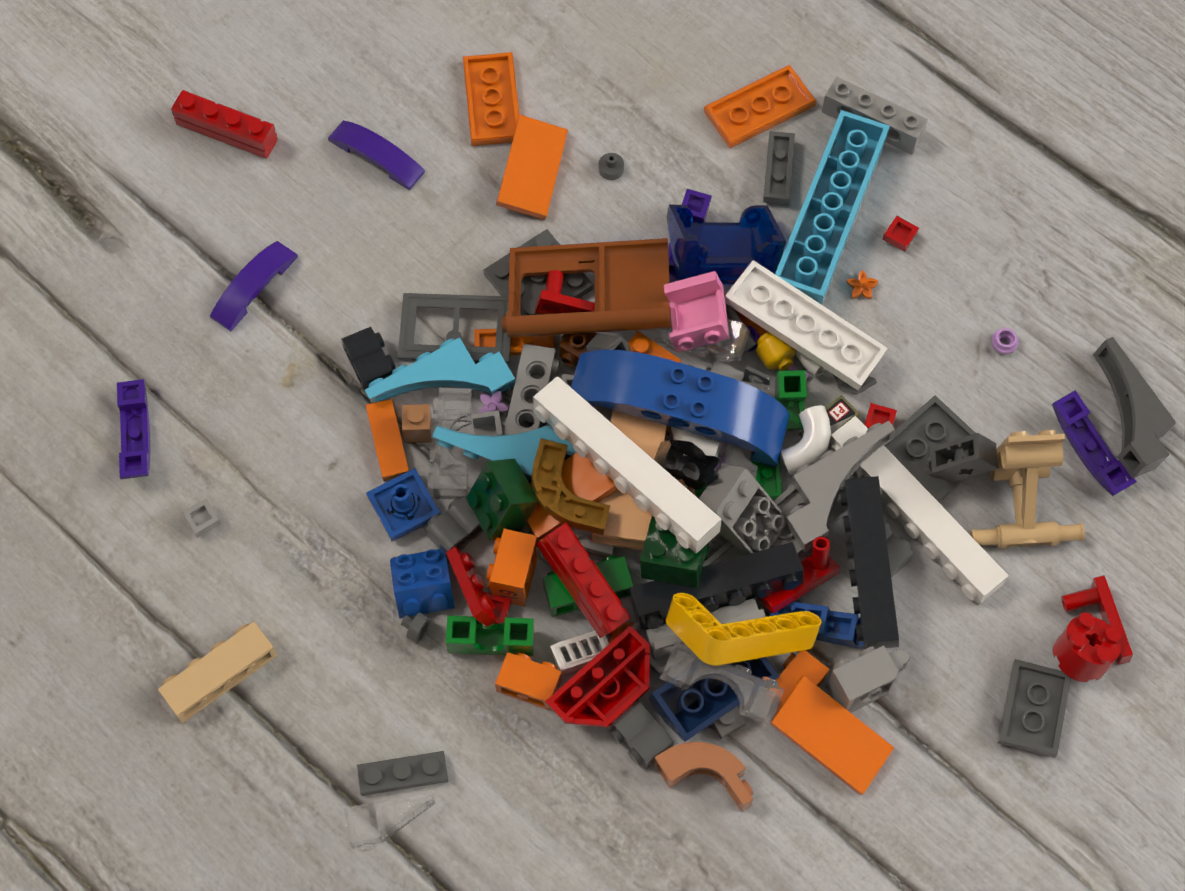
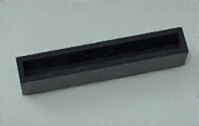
[840,476,899,650]
[629,542,804,630]

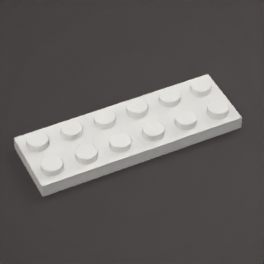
[725,260,888,391]

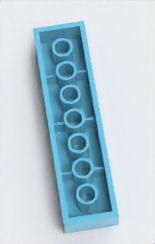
[775,110,890,305]

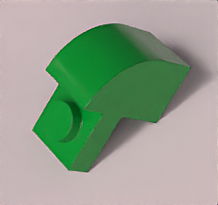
[775,370,807,430]

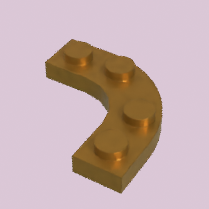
[532,438,610,535]

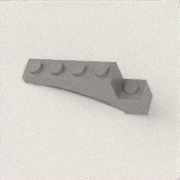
[787,421,895,553]

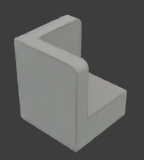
[472,410,503,436]

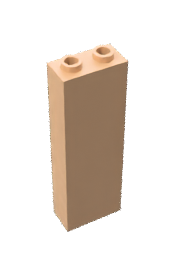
[592,410,667,550]

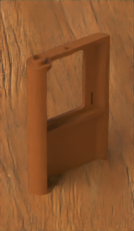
[501,238,671,338]

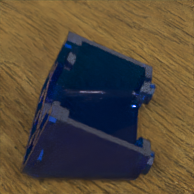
[666,204,786,285]

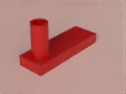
[535,270,595,315]
[757,537,840,614]
[1061,575,1133,665]

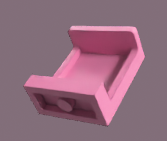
[664,271,729,352]

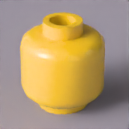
[756,332,796,371]

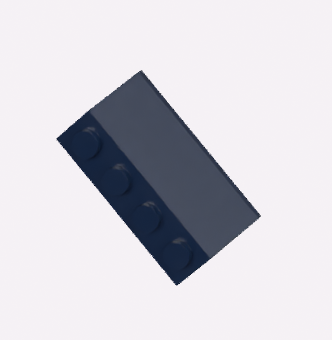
[648,657,780,742]

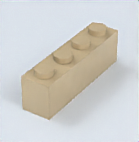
[158,622,278,723]

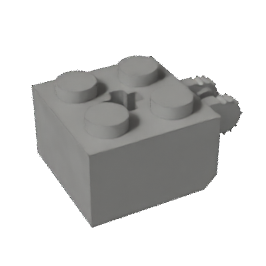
[826,645,910,713]

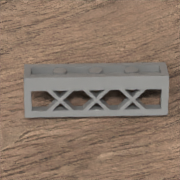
[646,598,766,660]

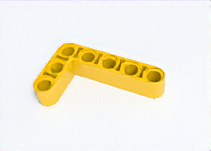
[666,593,822,666]

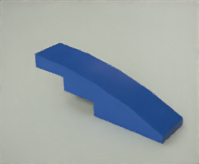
[770,602,864,649]

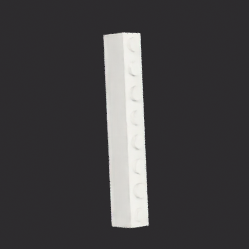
[533,376,722,553]
[828,416,1009,605]

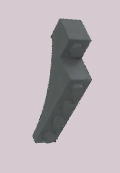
[1093,337,1176,479]

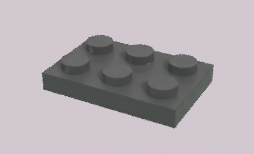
[998,659,1071,758]

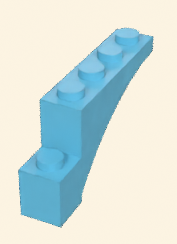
[365,337,516,403]
[432,425,576,480]

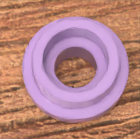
[991,328,1019,354]

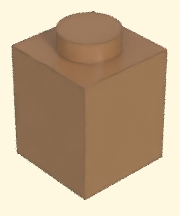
[402,404,432,443]

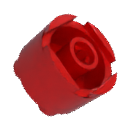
[1052,612,1121,682]

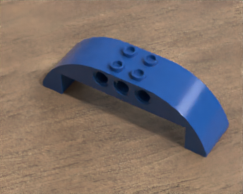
[571,350,790,467]

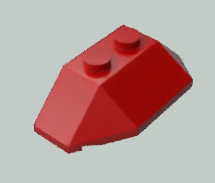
[545,625,650,728]

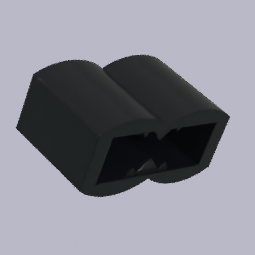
[341,327,396,391]

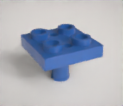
[366,468,441,542]

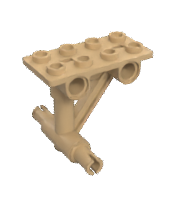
[970,430,1085,549]

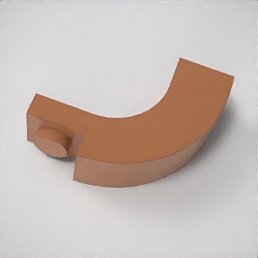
[654,742,754,812]

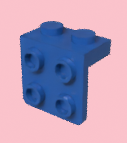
[390,549,455,618]

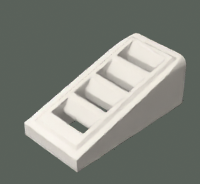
[550,631,609,676]

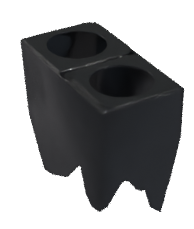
[654,440,720,491]

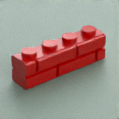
[171,90,278,159]
[536,522,632,638]

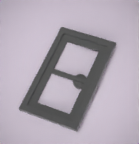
[397,293,511,363]

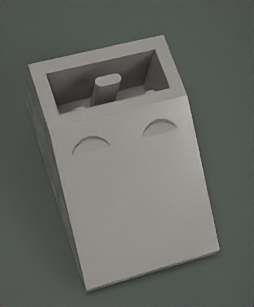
[699,464,787,555]

